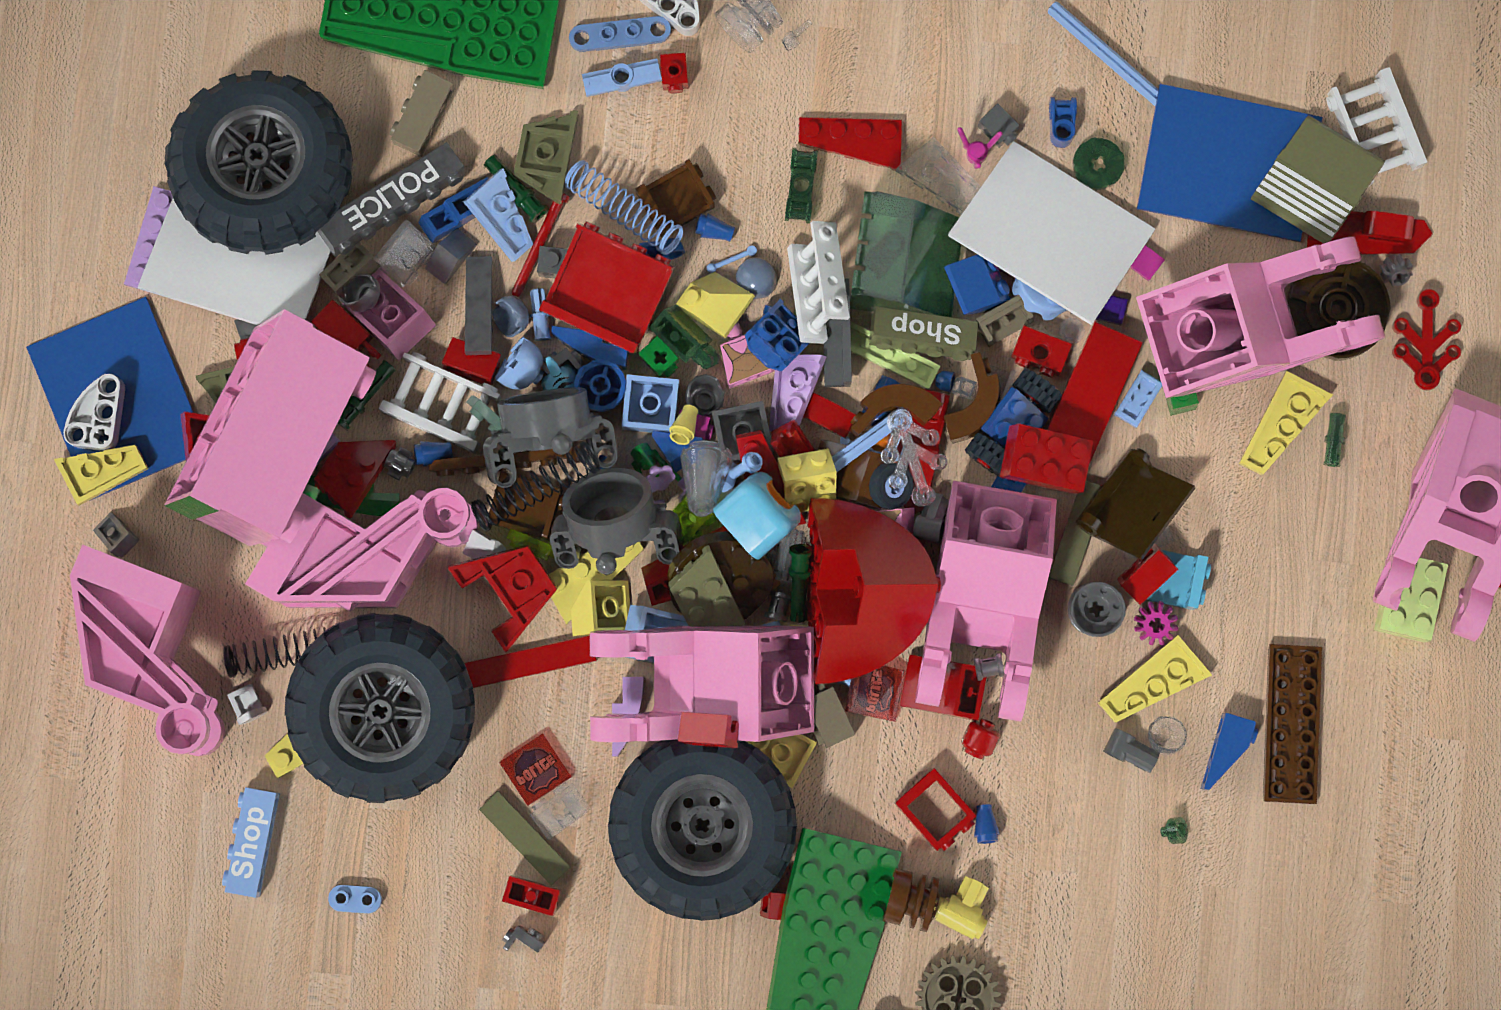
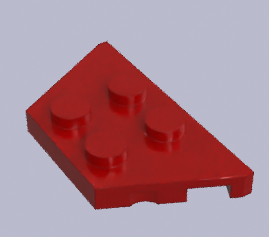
[314,440,397,519]

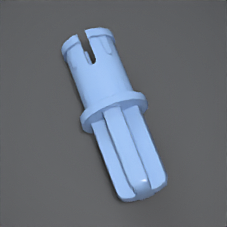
[530,288,551,341]

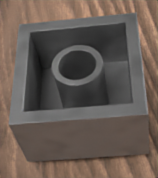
[712,401,774,466]

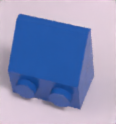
[944,254,1010,315]

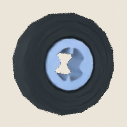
[869,462,914,509]

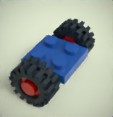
[965,368,1062,477]

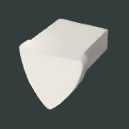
[463,530,506,559]
[227,684,268,725]

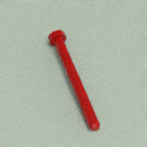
[512,193,570,297]

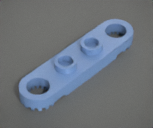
[569,16,671,52]

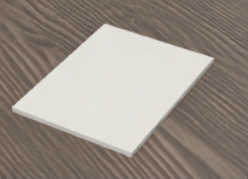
[948,141,1155,325]
[138,199,331,325]

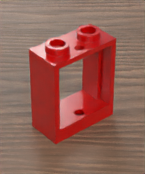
[894,768,976,851]

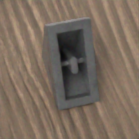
[425,229,477,285]

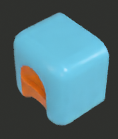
[713,472,801,560]

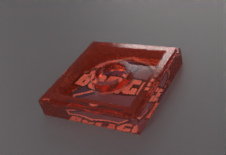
[845,666,905,722]
[499,733,572,806]

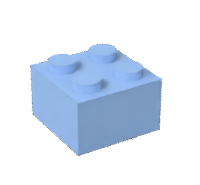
[622,374,680,433]

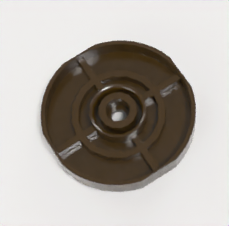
[1287,262,1391,361]
[667,531,773,620]

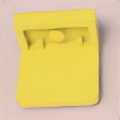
[778,448,837,513]

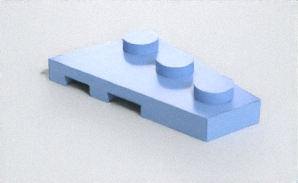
[463,168,533,262]

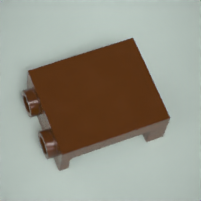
[635,159,717,237]
[489,471,564,540]

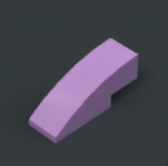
[612,677,645,757]

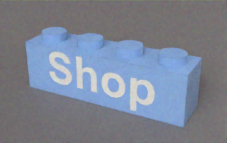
[222,787,280,898]

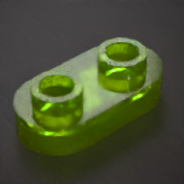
[506,529,554,561]

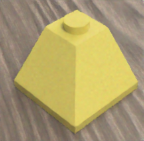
[676,272,755,338]
[571,581,630,636]

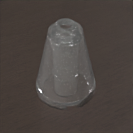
[680,440,733,517]

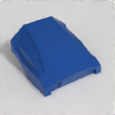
[745,298,809,372]

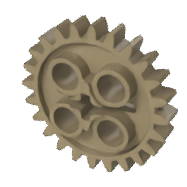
[915,955,1001,1010]

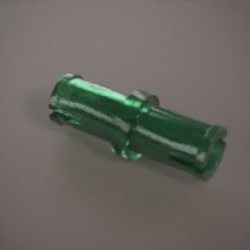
[1323,413,1346,467]

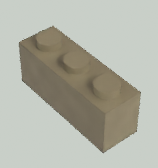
[390,70,455,157]

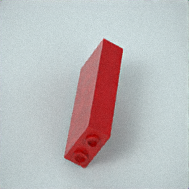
[1047,322,1143,467]

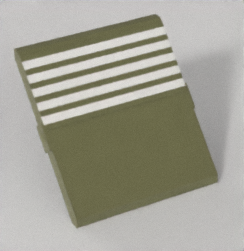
[1251,115,1385,244]

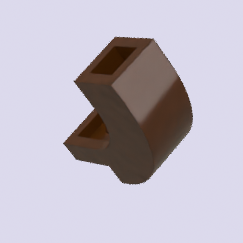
[944,352,1001,444]
[850,384,942,438]

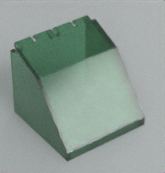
[850,191,961,318]

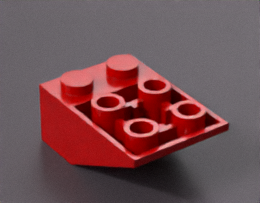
[899,655,987,721]

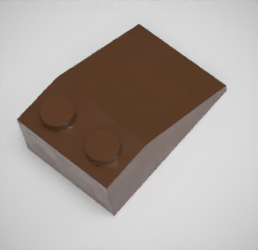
[818,439,896,511]

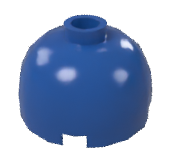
[574,359,626,412]

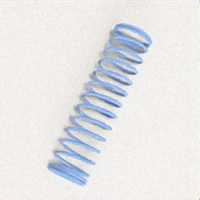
[565,160,683,255]

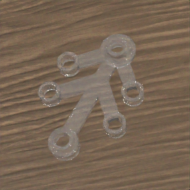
[881,409,947,506]

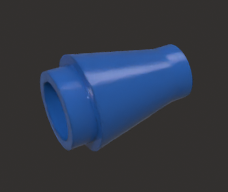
[695,213,735,242]
[414,441,453,467]
[974,804,1000,844]

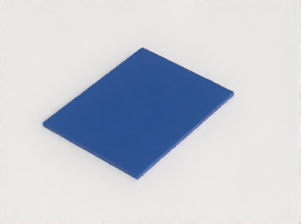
[1137,84,1323,242]
[26,297,194,501]

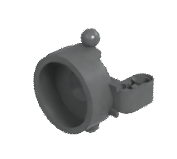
[483,387,618,488]
[550,468,684,575]

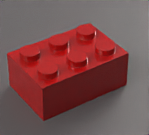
[1000,424,1093,494]

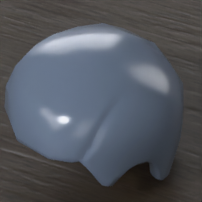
[736,258,777,299]
[492,296,529,337]

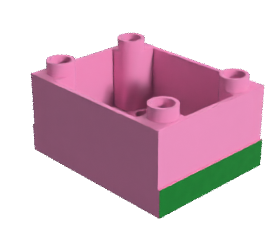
[164,309,376,547]

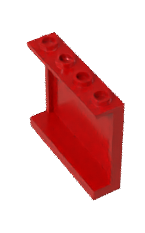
[539,221,675,354]

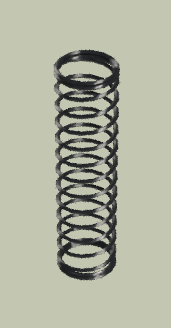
[471,442,600,531]
[223,627,326,678]

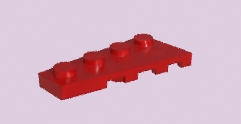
[798,117,902,172]

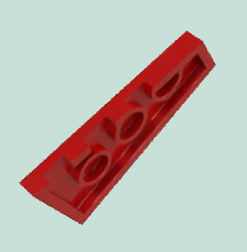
[735,430,807,526]

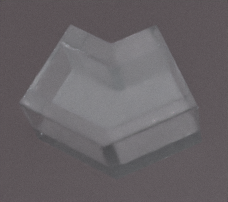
[951,377,978,400]

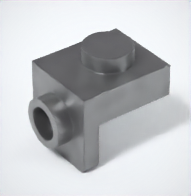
[542,348,583,374]
[502,925,545,953]

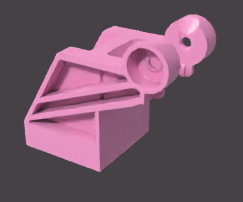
[1136,237,1385,398]
[1373,388,1501,642]
[915,480,1057,722]
[245,488,478,612]
[70,544,225,756]
[590,626,814,742]

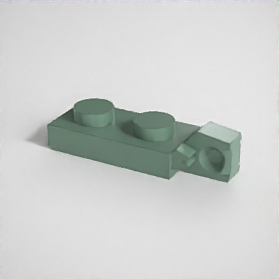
[466,395,521,452]

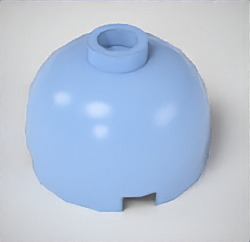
[495,337,544,390]

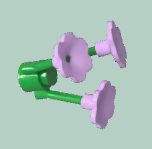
[630,443,704,504]

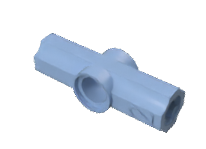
[582,58,662,97]

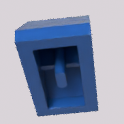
[652,431,708,473]

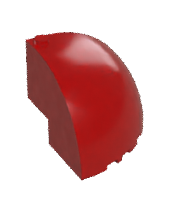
[806,498,941,684]

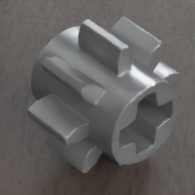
[1380,254,1413,287]
[384,447,416,481]

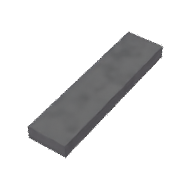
[465,256,492,355]

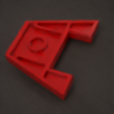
[447,545,557,653]

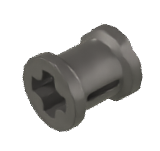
[764,591,791,622]
[974,653,1004,681]

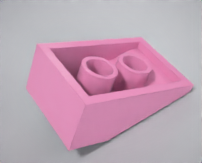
[342,269,436,361]

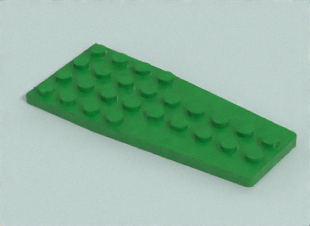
[319,0,560,89]
[766,828,902,1010]

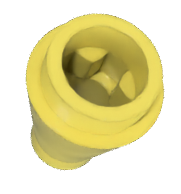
[669,405,698,445]

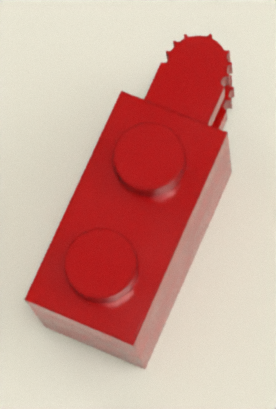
[311,299,382,368]

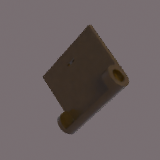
[1076,448,1196,560]

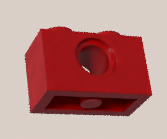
[1010,325,1072,378]
[502,875,562,916]

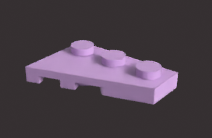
[769,354,826,432]

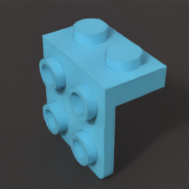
[1146,550,1211,610]

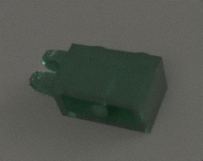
[649,304,721,370]

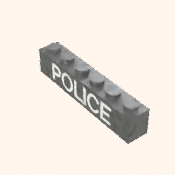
[318,142,465,257]

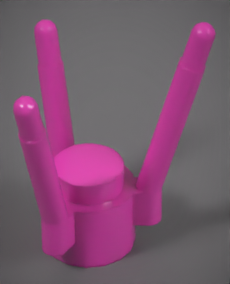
[957,127,1002,169]

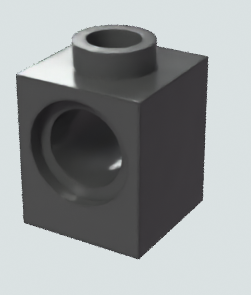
[978,103,1019,148]

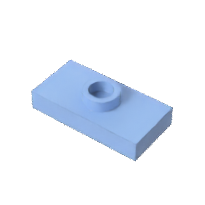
[1114,370,1162,428]

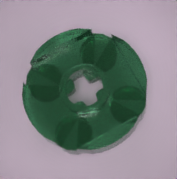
[1072,138,1124,191]

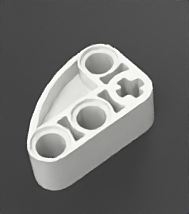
[640,0,700,36]
[64,374,125,451]

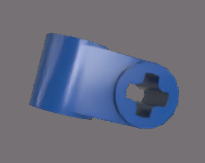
[1049,97,1077,148]

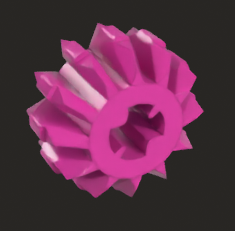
[1134,601,1178,645]

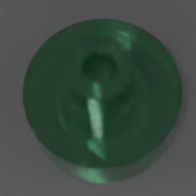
[1160,817,1188,844]

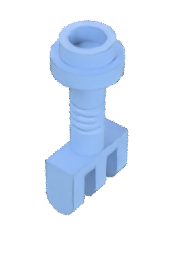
[717,452,763,492]

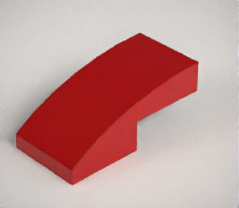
[803,393,856,439]

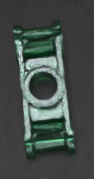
[785,147,818,224]

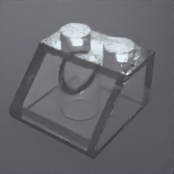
[373,219,435,287]

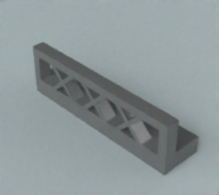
[824,278,852,387]

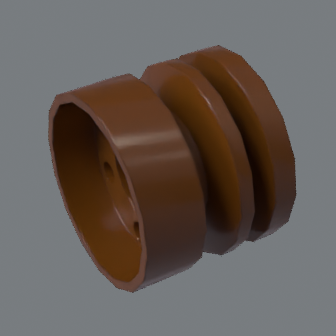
[882,868,940,932]

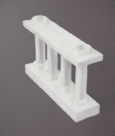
[1326,67,1427,187]
[787,221,850,344]
[379,351,501,454]

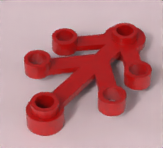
[1392,289,1461,391]

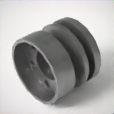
[1068,582,1125,637]

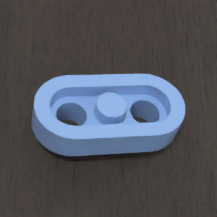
[328,885,382,913]

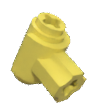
[935,876,989,939]

